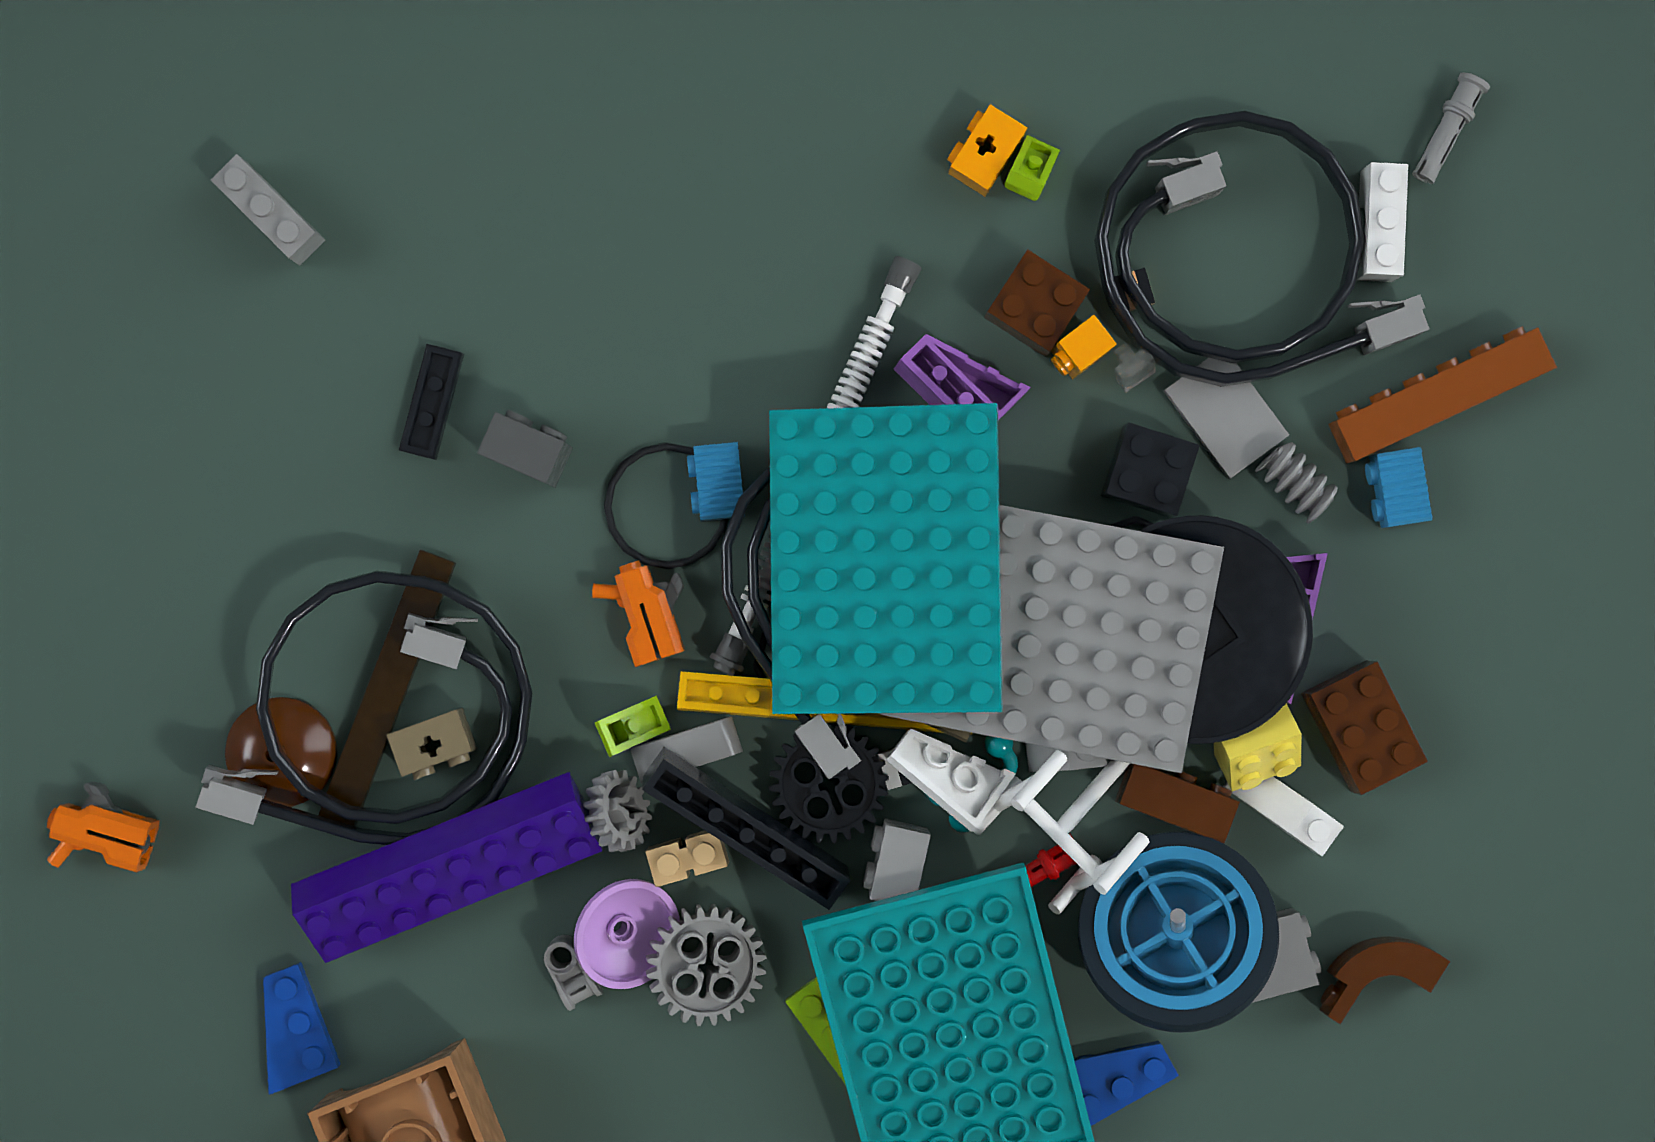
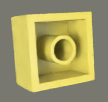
[1214,703,1302,792]

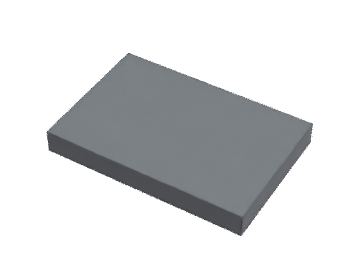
[1163,358,1289,479]

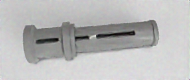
[1412,72,1490,184]

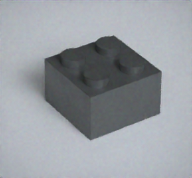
[477,410,573,488]

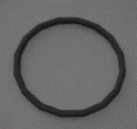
[604,443,728,569]

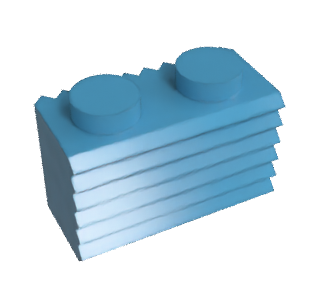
[687,442,745,522]
[1365,447,1433,528]

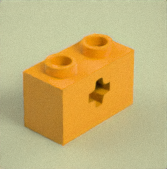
[947,104,1027,197]
[1051,315,1117,380]

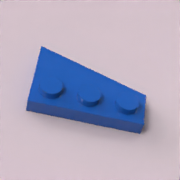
[263,962,341,1095]
[1074,1041,1179,1126]

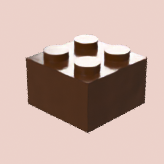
[984,249,1090,357]

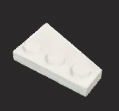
[886,729,1016,832]

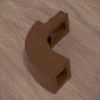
[1320,936,1450,1025]

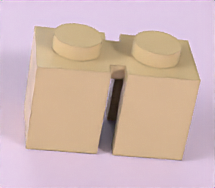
[645,830,730,887]

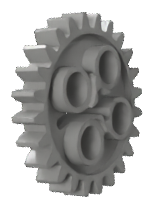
[646,904,767,1026]

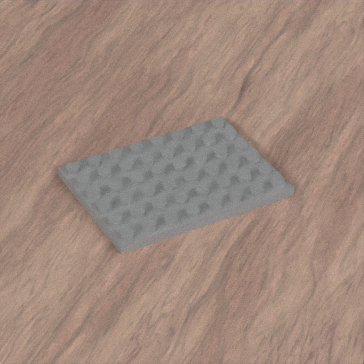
[880,505,1224,773]

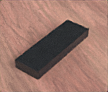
[399,344,464,460]

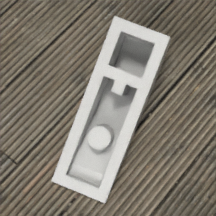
[1223,777,1344,857]

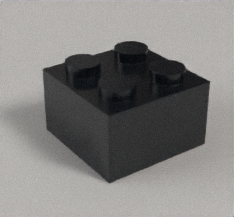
[1101,422,1200,518]

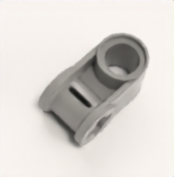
[544,935,603,1011]

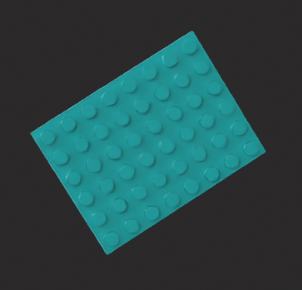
[769,403,1003,714]
[802,862,1095,1142]

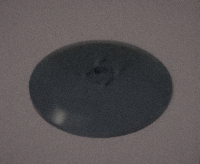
[1140,515,1313,744]

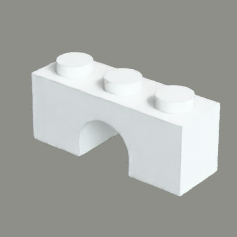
[1356,162,1408,282]

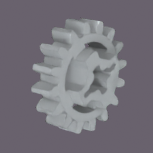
[583,770,652,852]

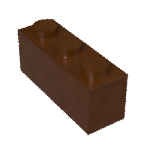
[1115,763,1240,843]

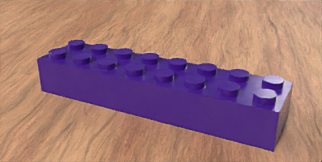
[291,772,603,963]

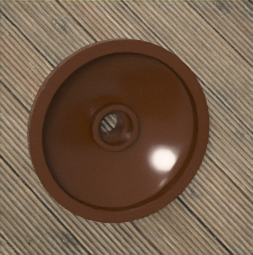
[225,697,337,807]

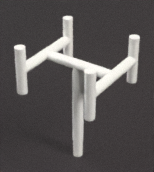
[973,750,1149,914]

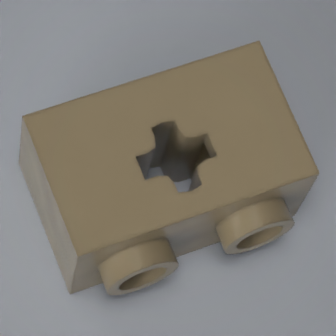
[387,708,477,780]

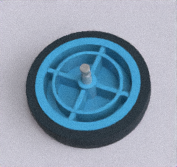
[1078,832,1279,1033]

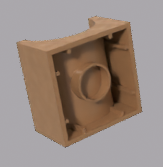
[307,1038,507,1142]

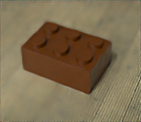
[1301,660,1428,795]

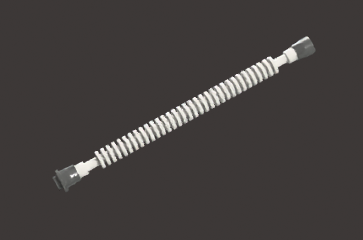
[710,256,922,676]

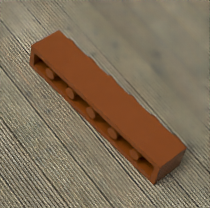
[1328,326,1557,464]

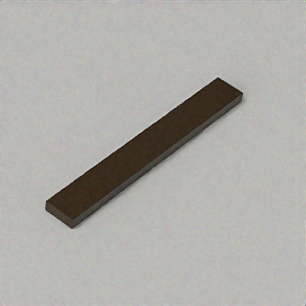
[318,550,456,826]

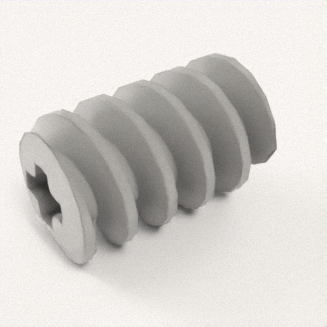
[1255,442,1338,524]

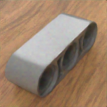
[630,716,743,784]

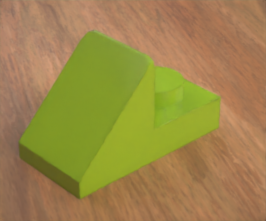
[1004,135,1060,201]
[595,695,671,757]

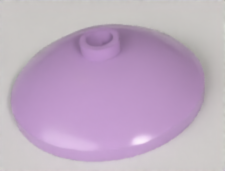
[574,879,680,989]

